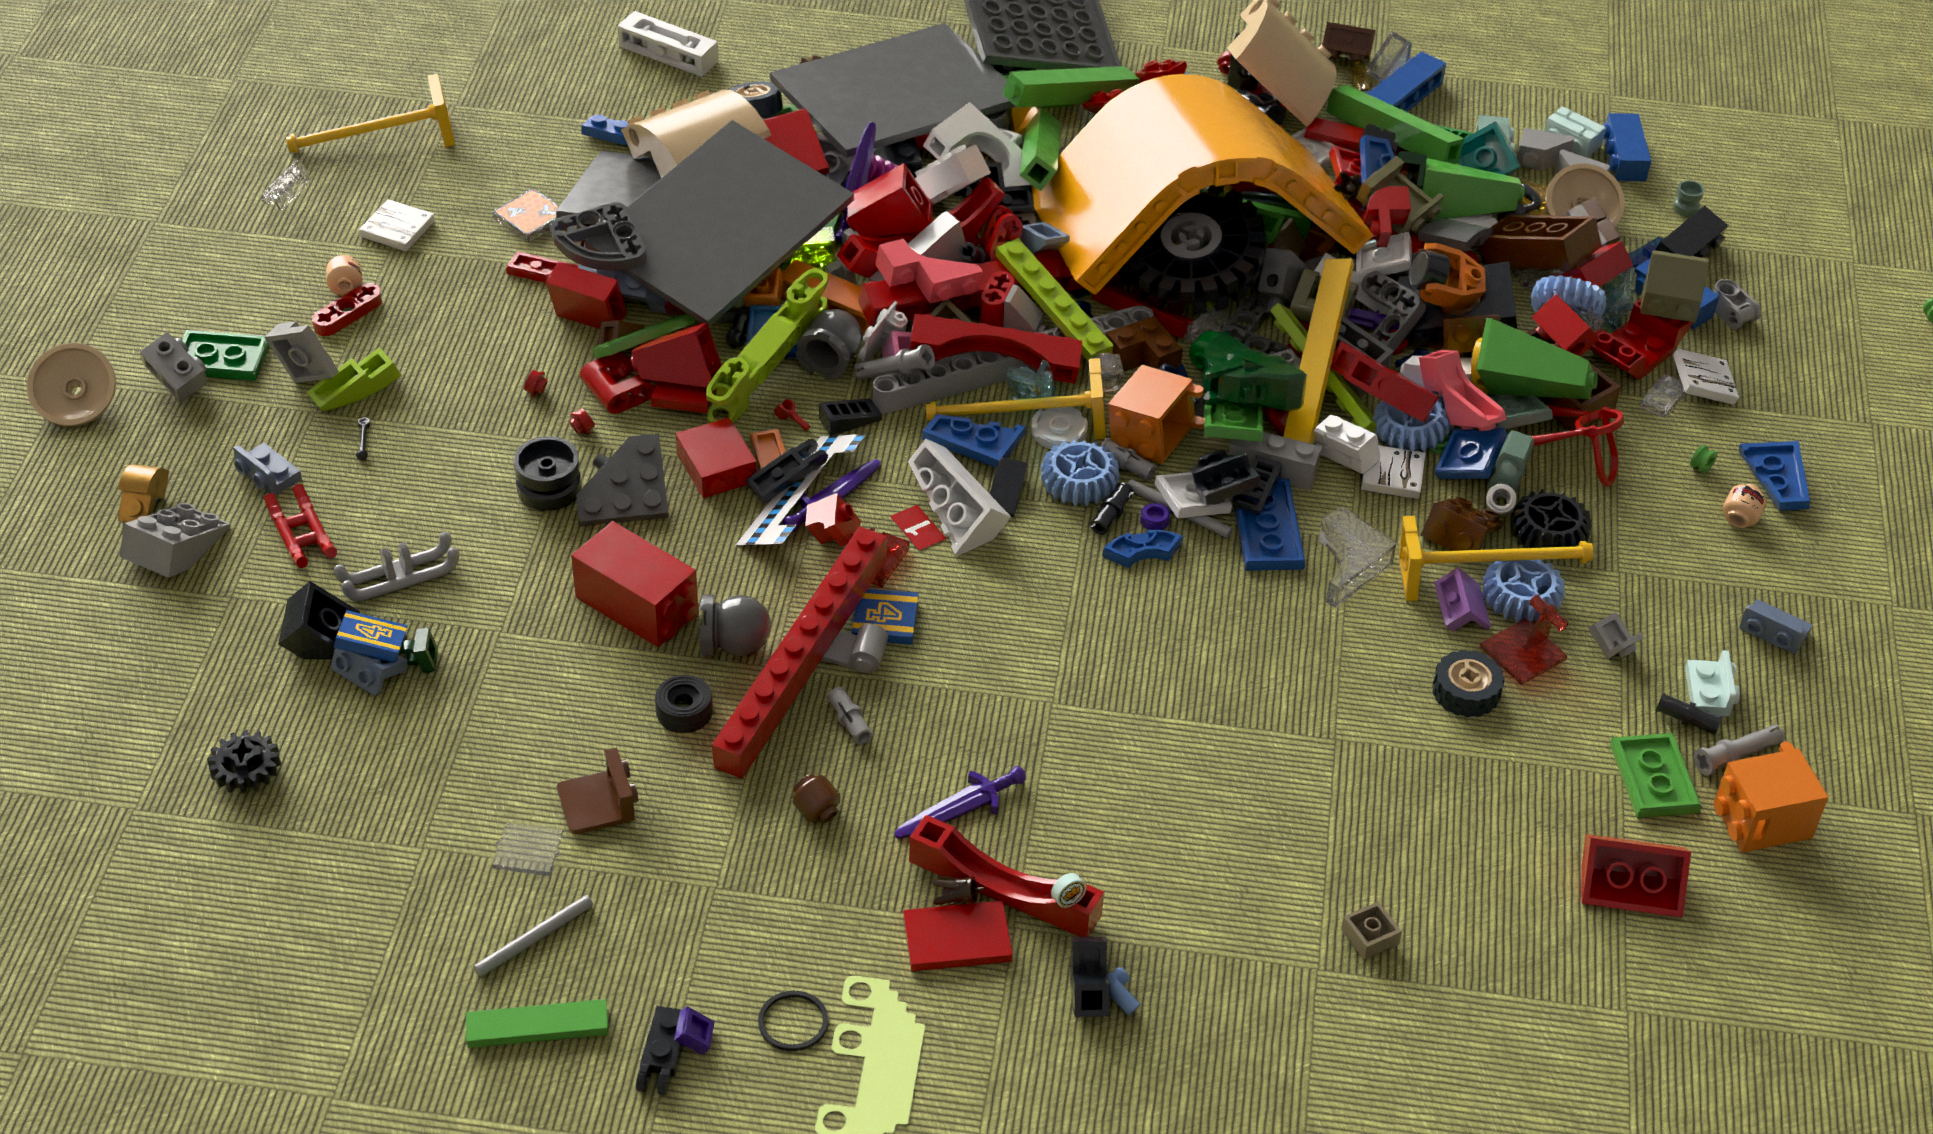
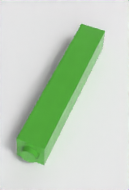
[1003,66,1139,108]
[1326,85,1464,164]
[1020,108,1061,191]

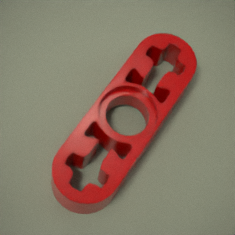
[312,283,382,336]

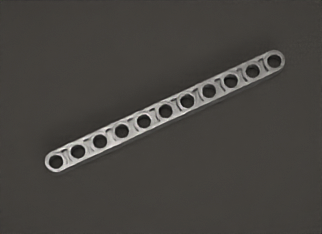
[873,305,1153,413]

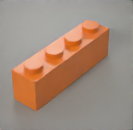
[781,259,874,334]

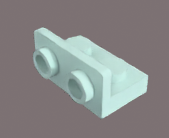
[1685,650,1740,716]

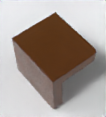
[1298,229,1338,262]
[599,320,645,352]

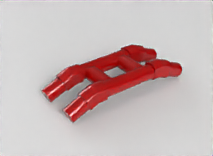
[263,484,337,568]

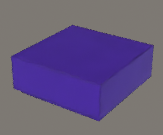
[674,1006,715,1055]

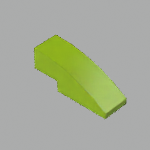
[306,347,402,411]

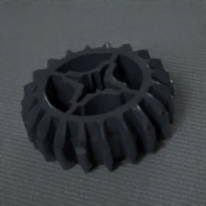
[1510,489,1592,548]

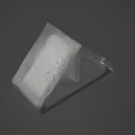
[1364,31,1412,83]

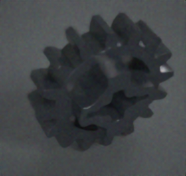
[207,730,281,794]

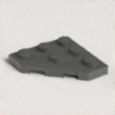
[576,433,669,526]

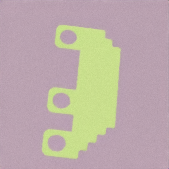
[815,975,925,1134]

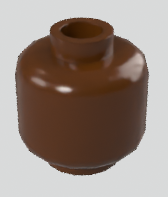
[793,774,841,823]

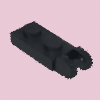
[746,438,829,504]
[636,1006,684,1095]

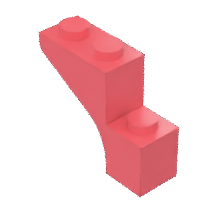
[876,239,983,304]
[1419,350,1507,431]

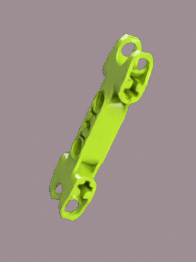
[706,268,828,423]

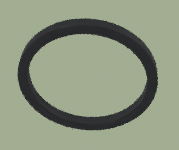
[758,990,828,1051]

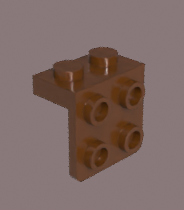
[1321,22,1376,64]
[1430,314,1500,357]
[1421,496,1504,551]
[557,747,639,834]

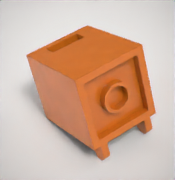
[1108,365,1204,464]
[1714,742,1829,853]

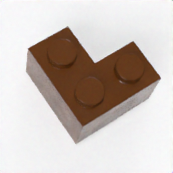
[1104,316,1183,374]

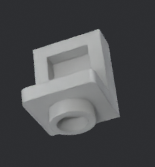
[1588,612,1644,659]

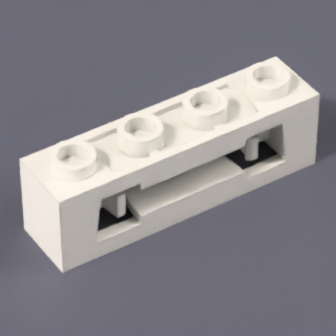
[617,11,718,77]

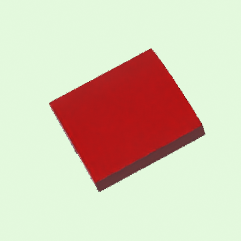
[651,381,718,413]

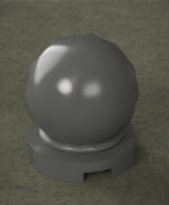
[795,309,862,380]
[700,595,772,656]

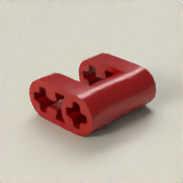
[980,205,1023,261]
[980,271,1015,328]
[579,351,654,414]

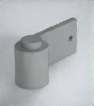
[822,624,889,673]

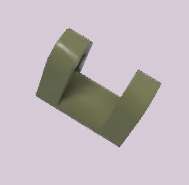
[1290,268,1359,323]

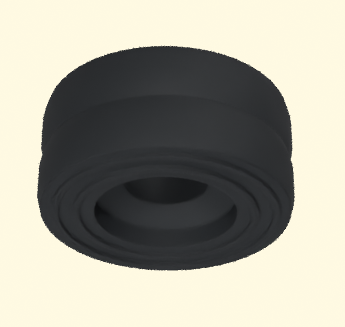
[655,675,713,733]

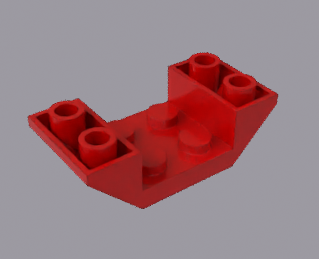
[1082,59,1187,115]
[1589,298,1693,380]

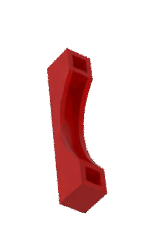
[909,314,1083,384]
[909,814,1104,937]

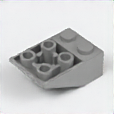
[120,503,231,578]

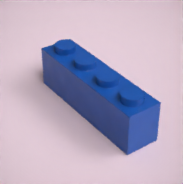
[1366,51,1446,112]

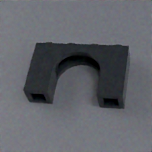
[1399,262,1518,347]

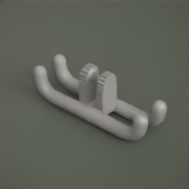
[334,532,460,601]

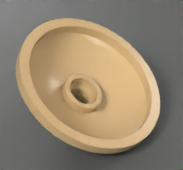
[1545,163,1625,227]
[27,343,116,427]

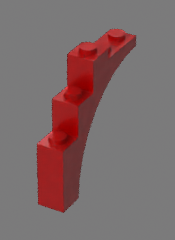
[836,177,1005,278]

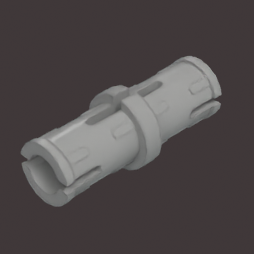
[1100,438,1157,481]
[827,687,873,745]

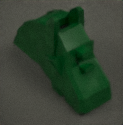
[1202,331,1307,411]

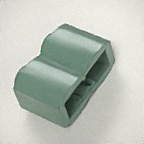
[1489,430,1534,493]

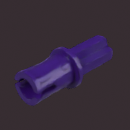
[1348,308,1400,332]

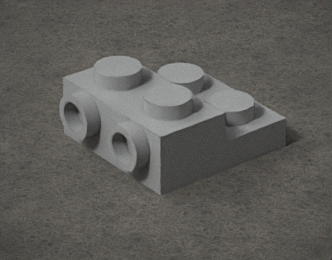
[264,321,339,383]

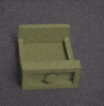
[1356,156,1444,234]

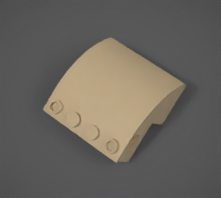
[1227,0,1337,127]
[621,90,771,178]

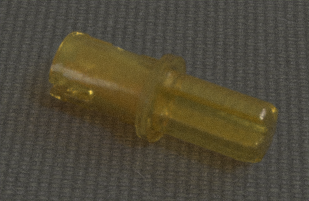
[1351,62,1372,93]

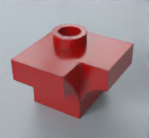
[805,493,861,547]

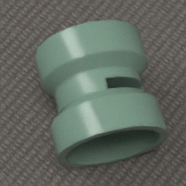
[1673,180,1705,217]

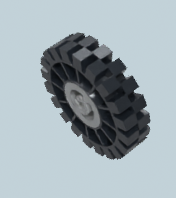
[1119,185,1266,315]

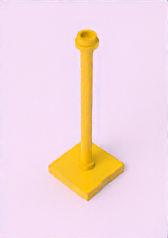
[286,73,455,153]
[926,358,1106,440]
[1399,516,1593,601]

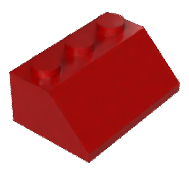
[1581,834,1692,918]

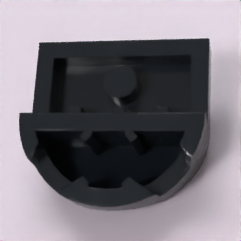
[1191,450,1262,506]

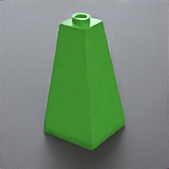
[1420,158,1525,221]
[1476,318,1598,399]

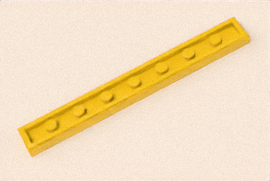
[1283,259,1354,444]

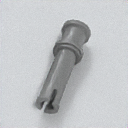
[855,344,935,380]
[1694,724,1785,776]

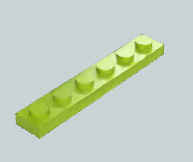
[995,238,1114,361]
[1270,303,1377,434]

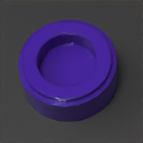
[1140,503,1170,530]

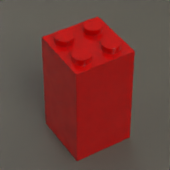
[571,521,699,647]

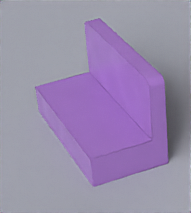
[1434,567,1491,632]

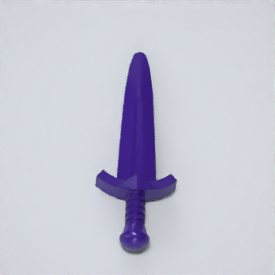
[835,122,876,243]
[783,459,880,532]
[894,766,1026,839]

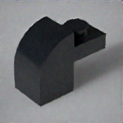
[1070,936,1109,1017]

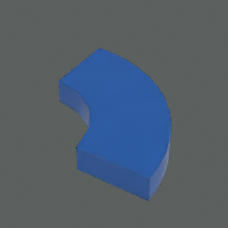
[1102,530,1183,568]

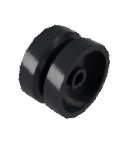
[514,436,581,511]

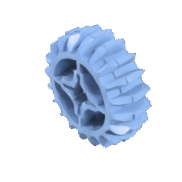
[1531,275,1607,325]
[1373,391,1450,452]
[1041,439,1119,507]
[1482,560,1565,625]

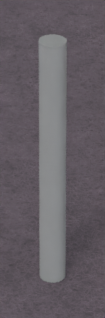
[1128,479,1233,539]
[473,895,593,978]

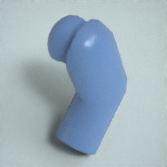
[1107,967,1141,1016]

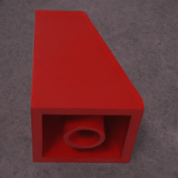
[846,163,933,238]
[631,322,722,388]

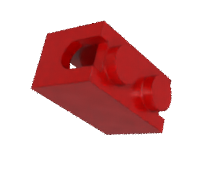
[1531,294,1600,357]

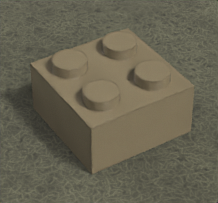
[1341,901,1402,960]

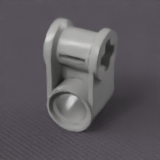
[1713,279,1761,330]

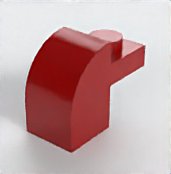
[1363,186,1411,247]

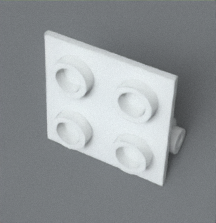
[859,301,907,371]

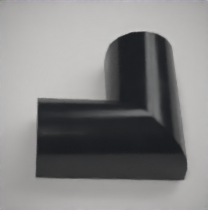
[976,162,1035,216]

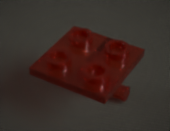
[1479,595,1569,685]

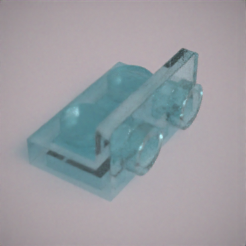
[1601,267,1637,332]
[1006,360,1056,400]

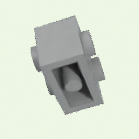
[140,332,208,403]

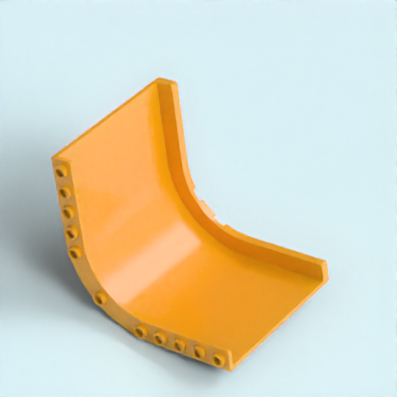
[1032,74,1373,294]

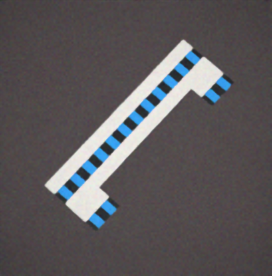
[736,434,866,545]

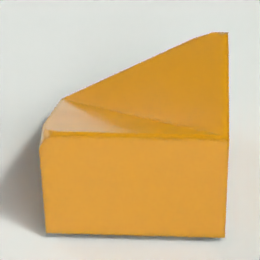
[1010,107,1038,136]

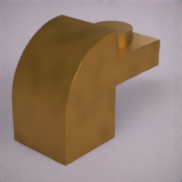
[117,464,169,523]

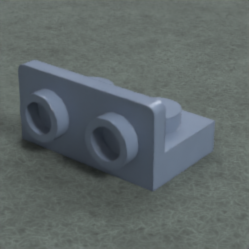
[233,442,302,495]
[1739,599,1813,654]
[331,648,408,696]

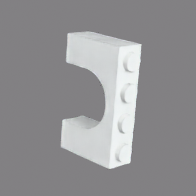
[923,102,1032,187]

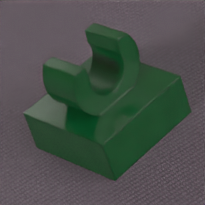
[401,628,438,673]

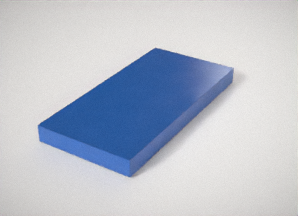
[1232,479,1305,571]

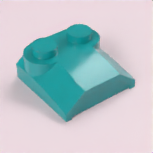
[1459,121,1521,176]

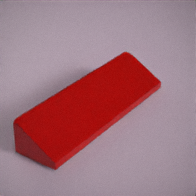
[1091,282,1197,338]

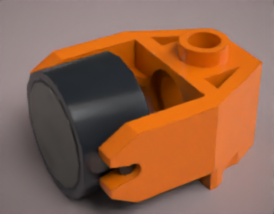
[1408,243,1486,312]

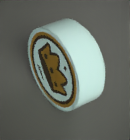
[1051,873,1086,908]

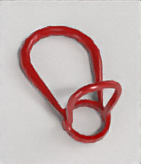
[1531,405,1624,487]

